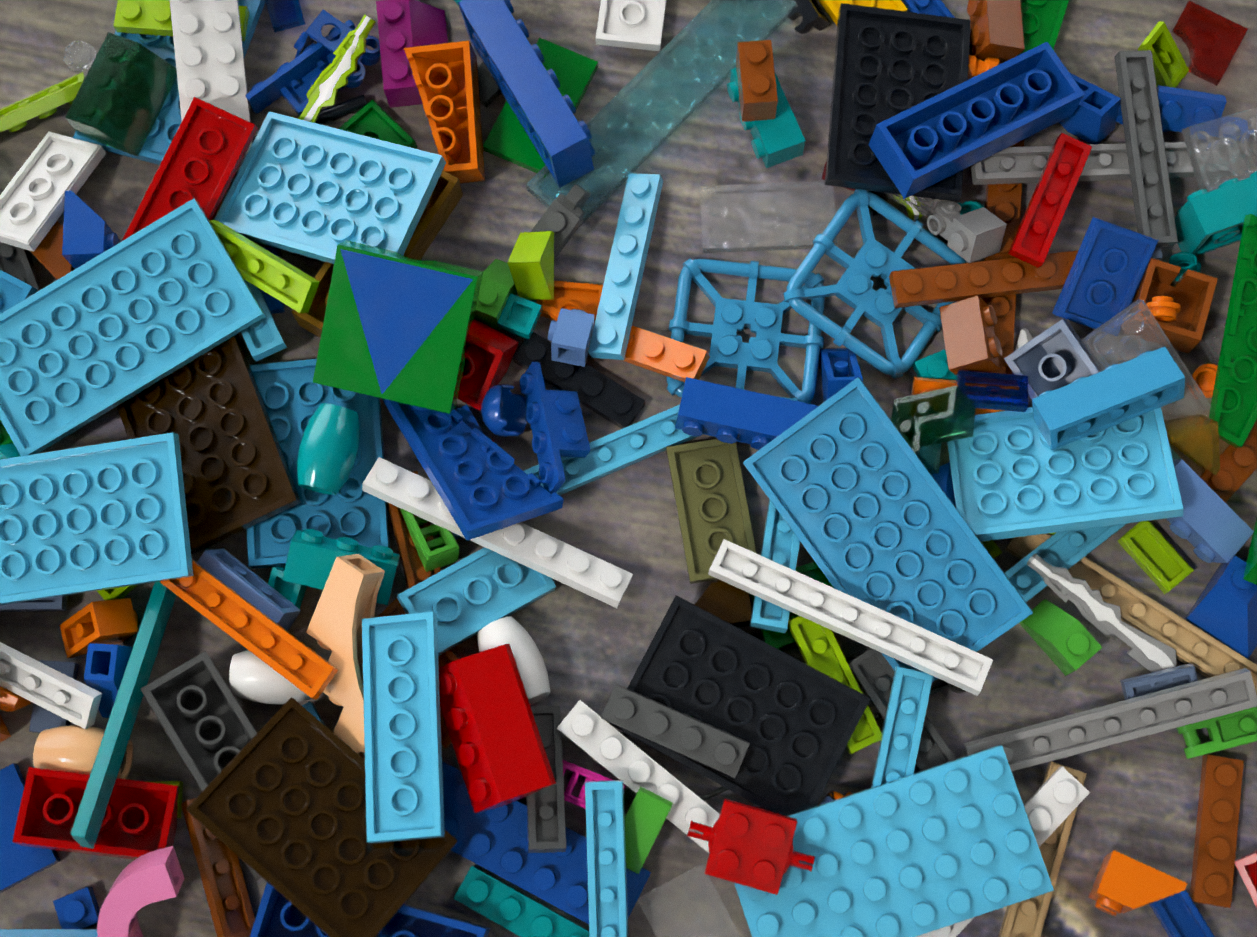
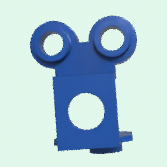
[294,10,381,88]

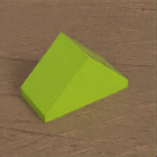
[1137,21,1189,88]
[507,231,554,300]

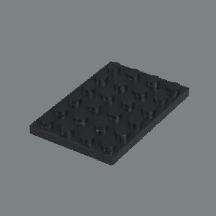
[825,3,971,202]
[609,595,871,816]

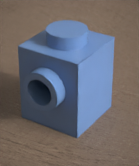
[548,308,594,367]

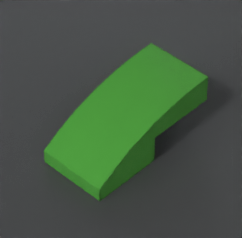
[625,786,673,874]

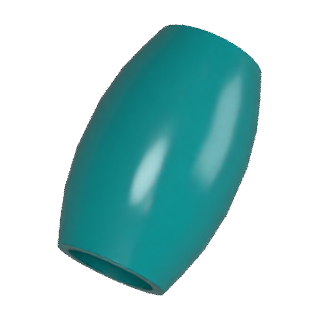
[297,403,360,495]

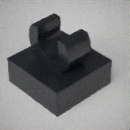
[787,0,830,34]

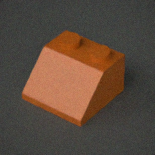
[1088,850,1187,916]

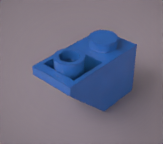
[84,643,133,718]

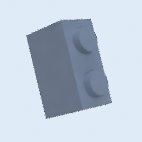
[1004,319,1103,400]

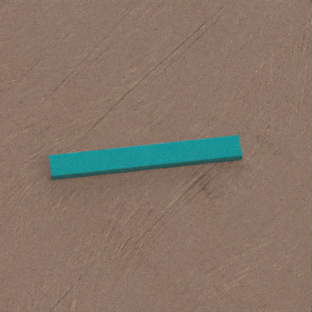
[70,582,176,849]

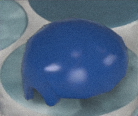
[481,384,527,437]

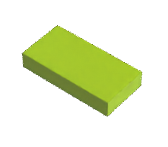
[1117,521,1194,594]

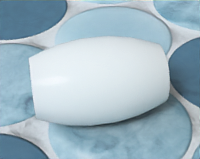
[477,616,550,706]
[229,650,312,704]

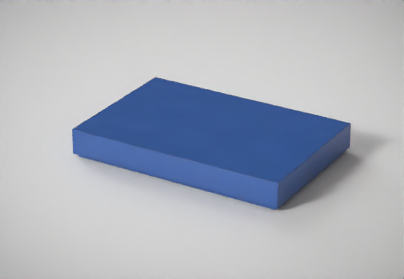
[1052,217,1159,336]
[0,763,61,893]

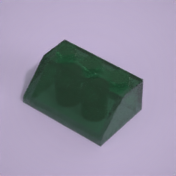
[65,32,177,157]

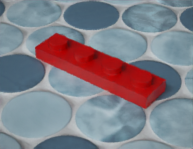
[1008,132,1092,268]

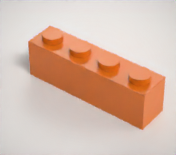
[404,40,485,183]

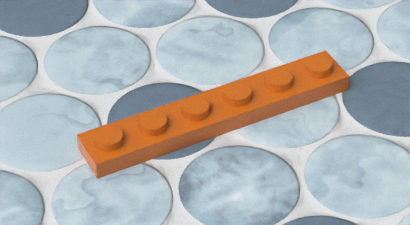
[159,559,338,700]

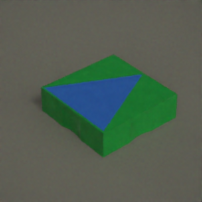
[313,240,483,414]

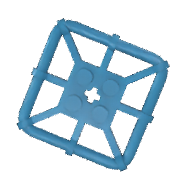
[783,189,967,378]
[666,258,825,404]

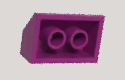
[376,0,448,108]

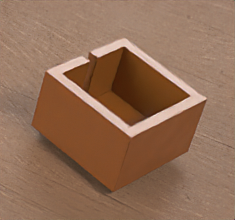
[1122,258,1218,353]

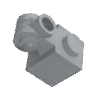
[927,201,1007,263]

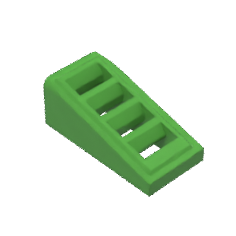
[400,508,460,572]

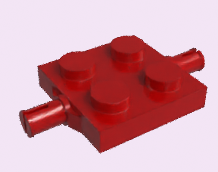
[687,798,815,895]

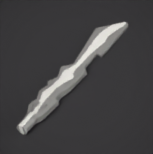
[1027,554,1177,672]

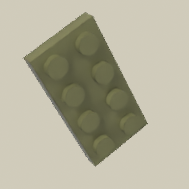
[666,439,757,584]

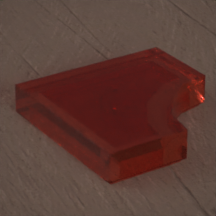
[1172,0,1248,86]

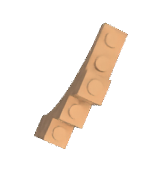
[306,554,385,760]

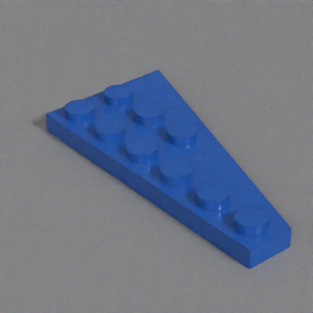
[381,398,564,541]

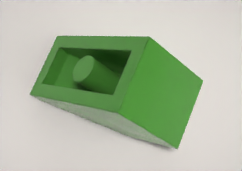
[474,259,518,331]
[1019,599,1103,676]

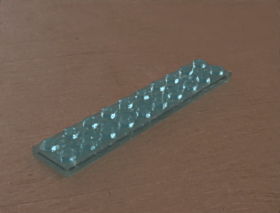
[526,0,796,226]

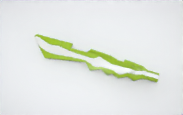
[298,14,376,123]

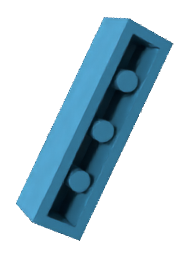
[1032,346,1185,450]

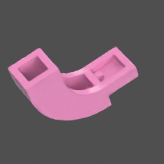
[97,846,185,937]

